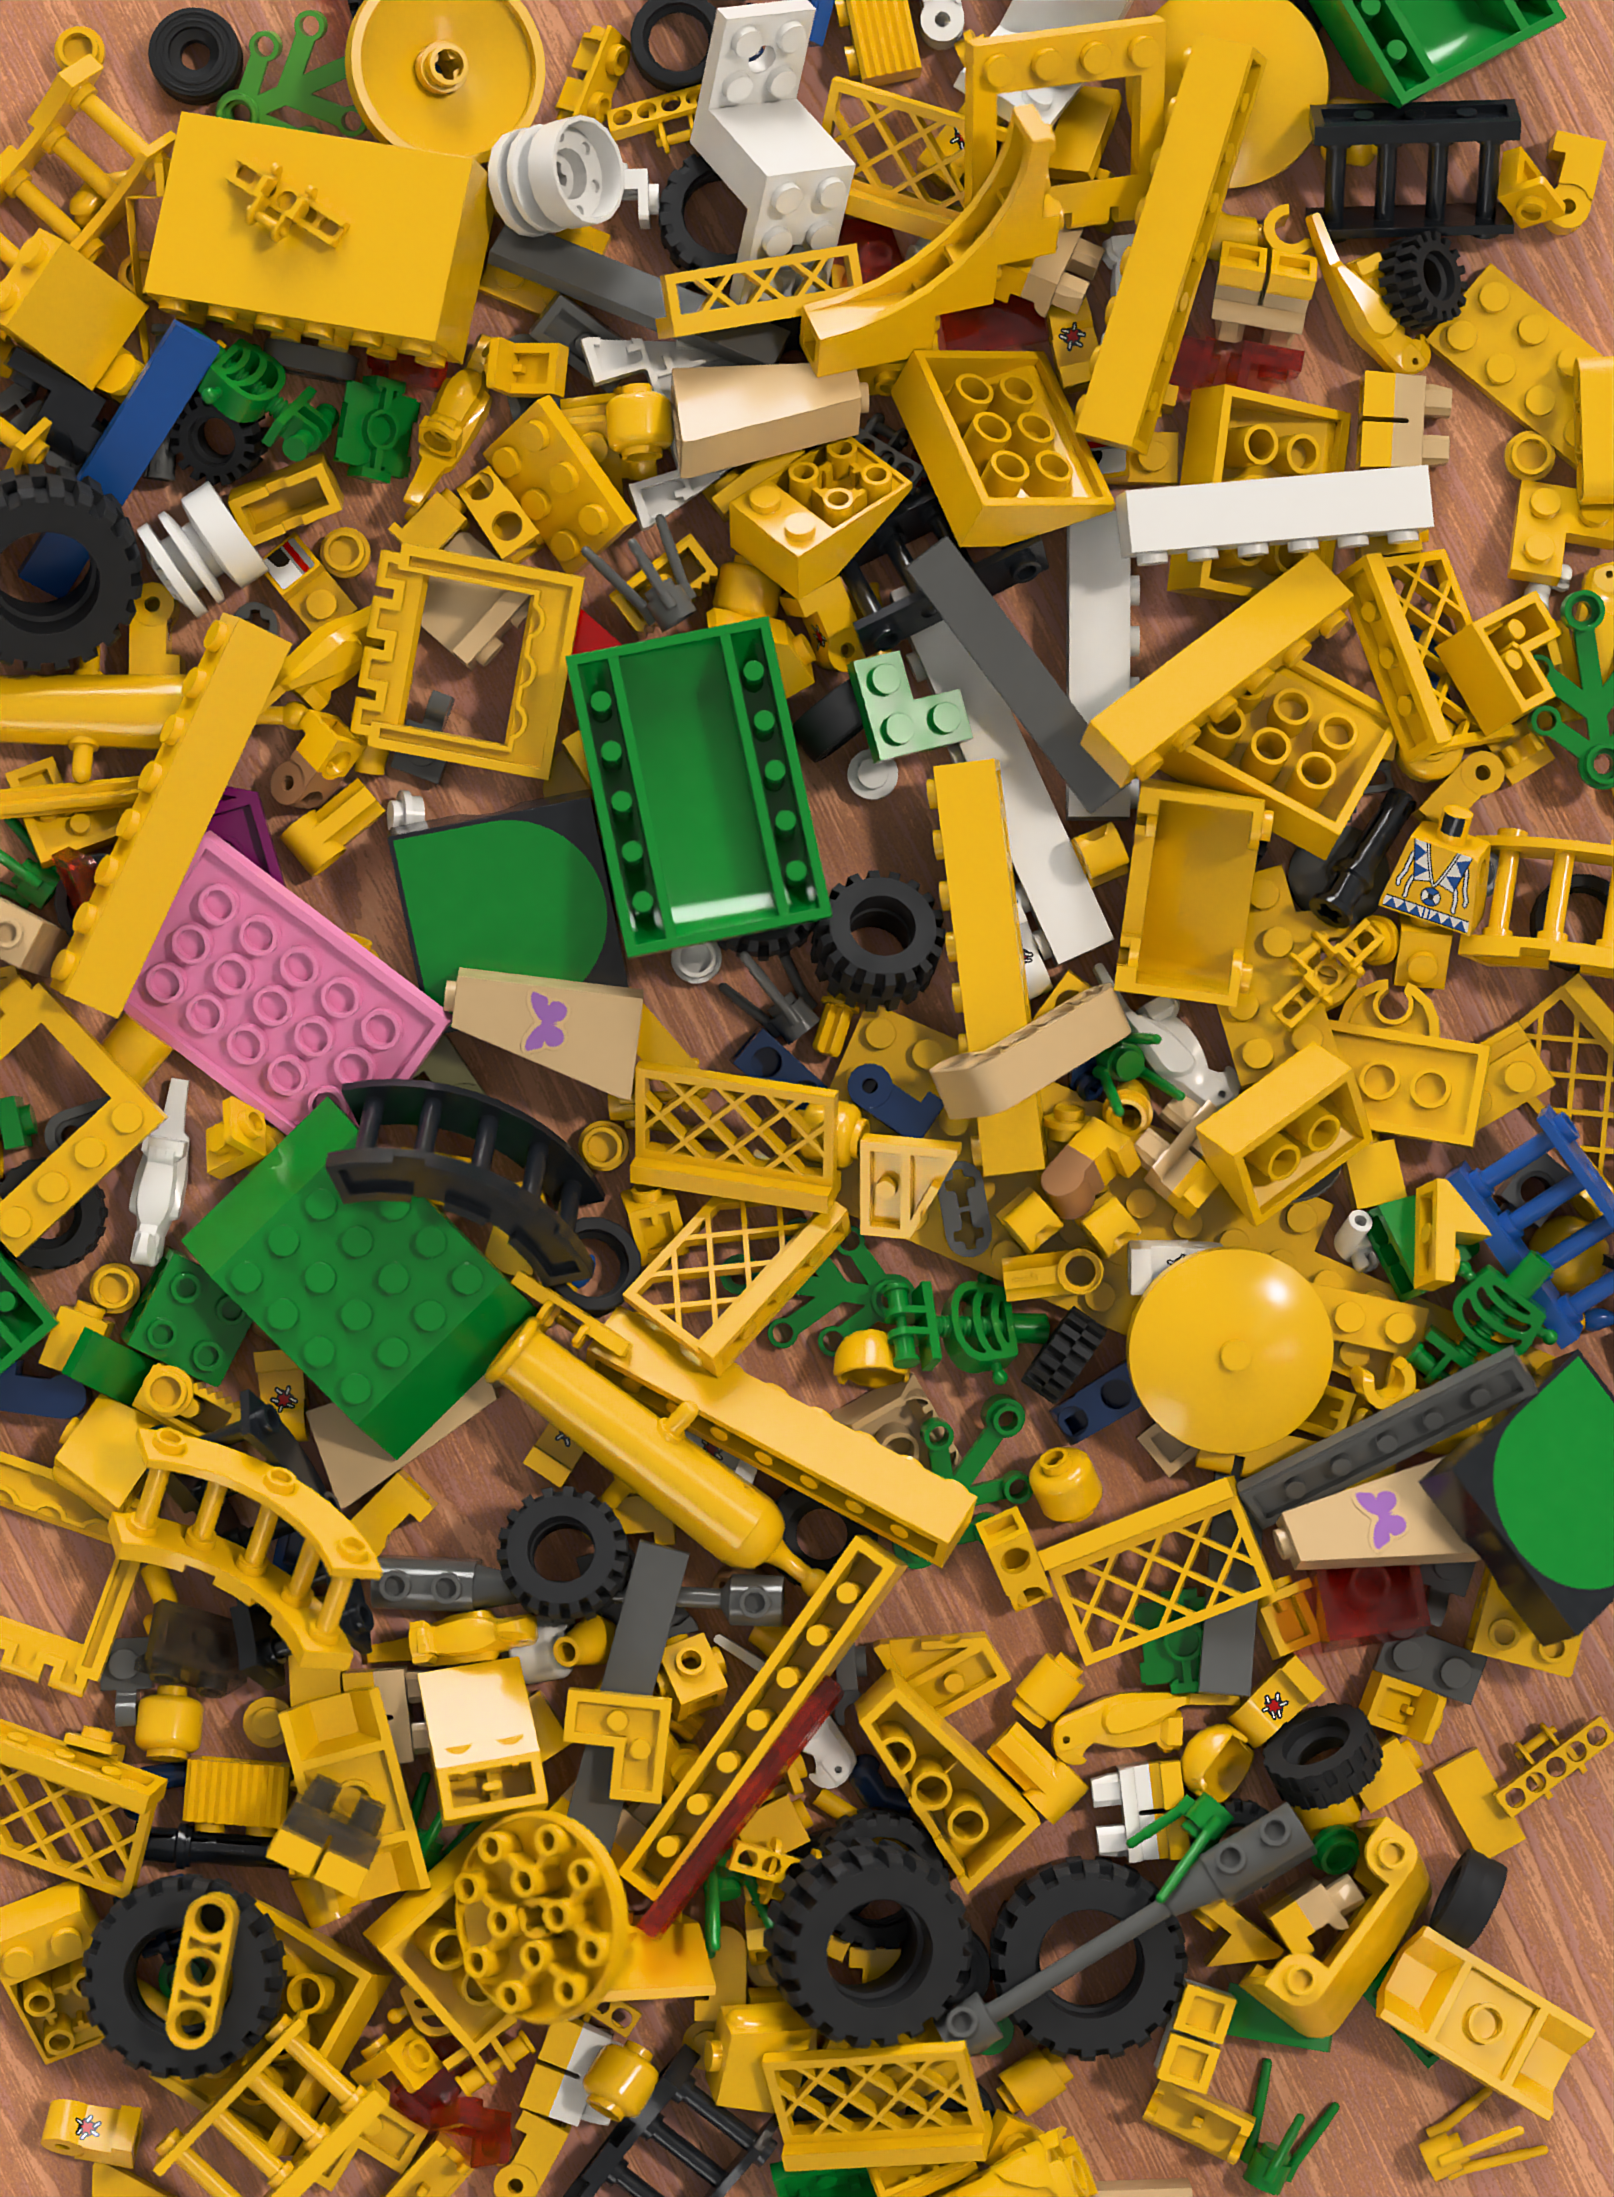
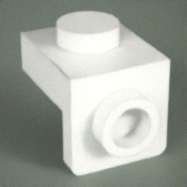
[621,162,660,229]

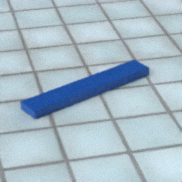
[18,319,220,599]

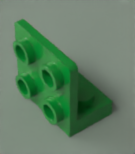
[120,1245,253,1387]

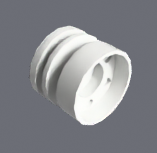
[488,115,625,237]
[136,481,269,619]

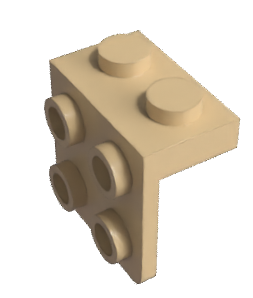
[421,532,531,672]

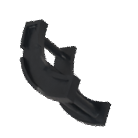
[325,1079,605,1287]
[146,1389,374,1691]
[563,2044,779,2197]

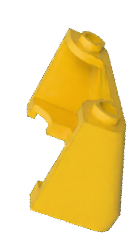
[1113,778,1274,1007]
[1238,1817,1433,2038]

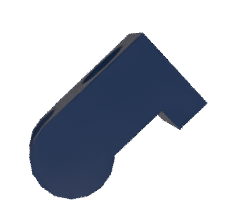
[729,1026,829,1111]
[848,1064,944,1138]
[0,1359,92,1419]
[1049,1359,1142,1446]

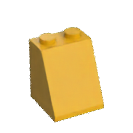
[0,228,149,391]

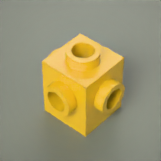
[654,1632,728,1722]

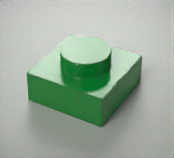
[0,1096,38,1151]

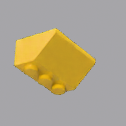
[1195,1041,1374,1228]
[600,1906,716,2002]

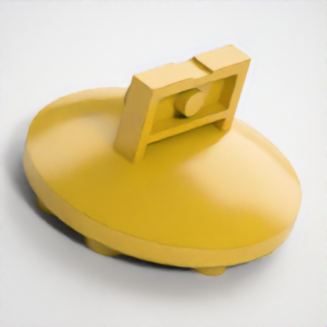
[454,1810,638,2024]

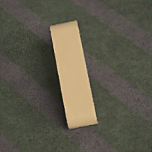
[929,983,1132,1119]

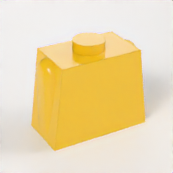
[52,1394,173,1520]
[704,2001,813,2116]

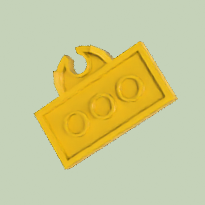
[1217,864,1363,1089]
[1328,979,1491,1149]

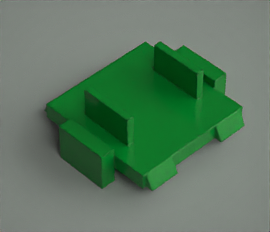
[333,375,420,484]
[1134,1586,1205,1694]

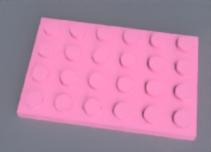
[123,830,453,1136]

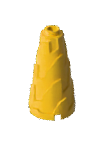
[939,2126,1098,2197]

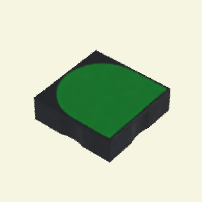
[387,789,631,1033]
[1419,1349,1614,1647]

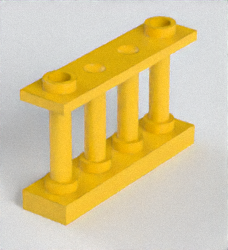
[153,2008,391,2197]

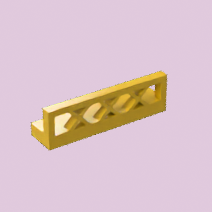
[655,243,863,339]

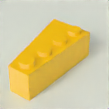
[854,1667,1041,1895]

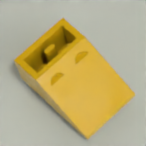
[729,436,913,601]
[417,1656,548,1828]
[0,1880,105,2065]

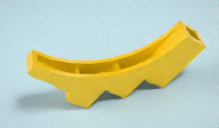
[799,104,1064,378]

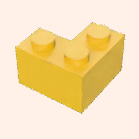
[1434,590,1562,737]

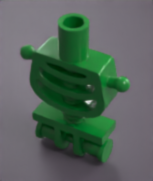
[193,328,340,462]
[1405,1250,1558,1385]
[883,1272,1050,1386]

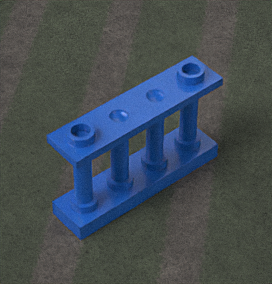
[1444,1104,1614,1350]

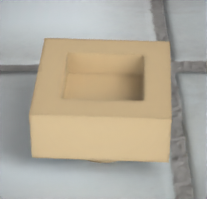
[1136,1422,1198,1478]

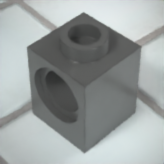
[1494,1153,1571,1228]

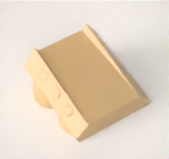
[830,1372,962,1472]

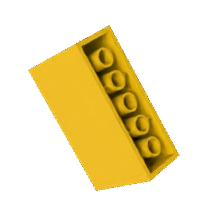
[143,111,495,369]

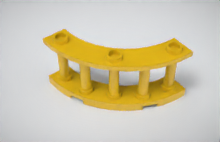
[0,53,176,342]
[1458,828,1614,979]
[107,1428,383,1670]

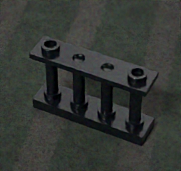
[1305,99,1522,244]
[837,481,1049,658]

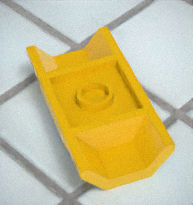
[278,1686,431,1914]
[1376,1926,1596,2121]

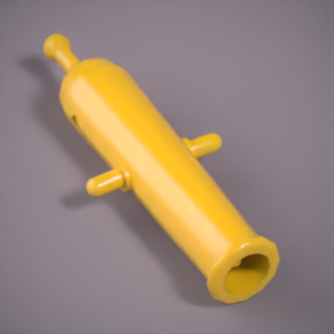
[0,645,309,783]
[485,1317,828,1598]

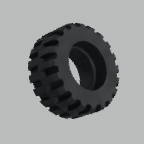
[0,464,143,671]
[763,1837,972,2049]
[989,1856,1188,2062]
[80,1874,287,2080]

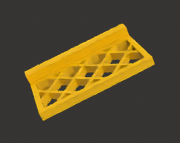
[822,76,1008,241]
[1336,549,1516,763]
[1519,971,1614,1191]
[630,1060,841,1214]
[622,1149,852,1378]
[1037,1475,1277,1666]
[0,1718,168,1898]
[761,2041,993,2172]

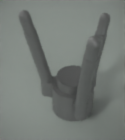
[581,514,697,632]
[719,951,820,1045]

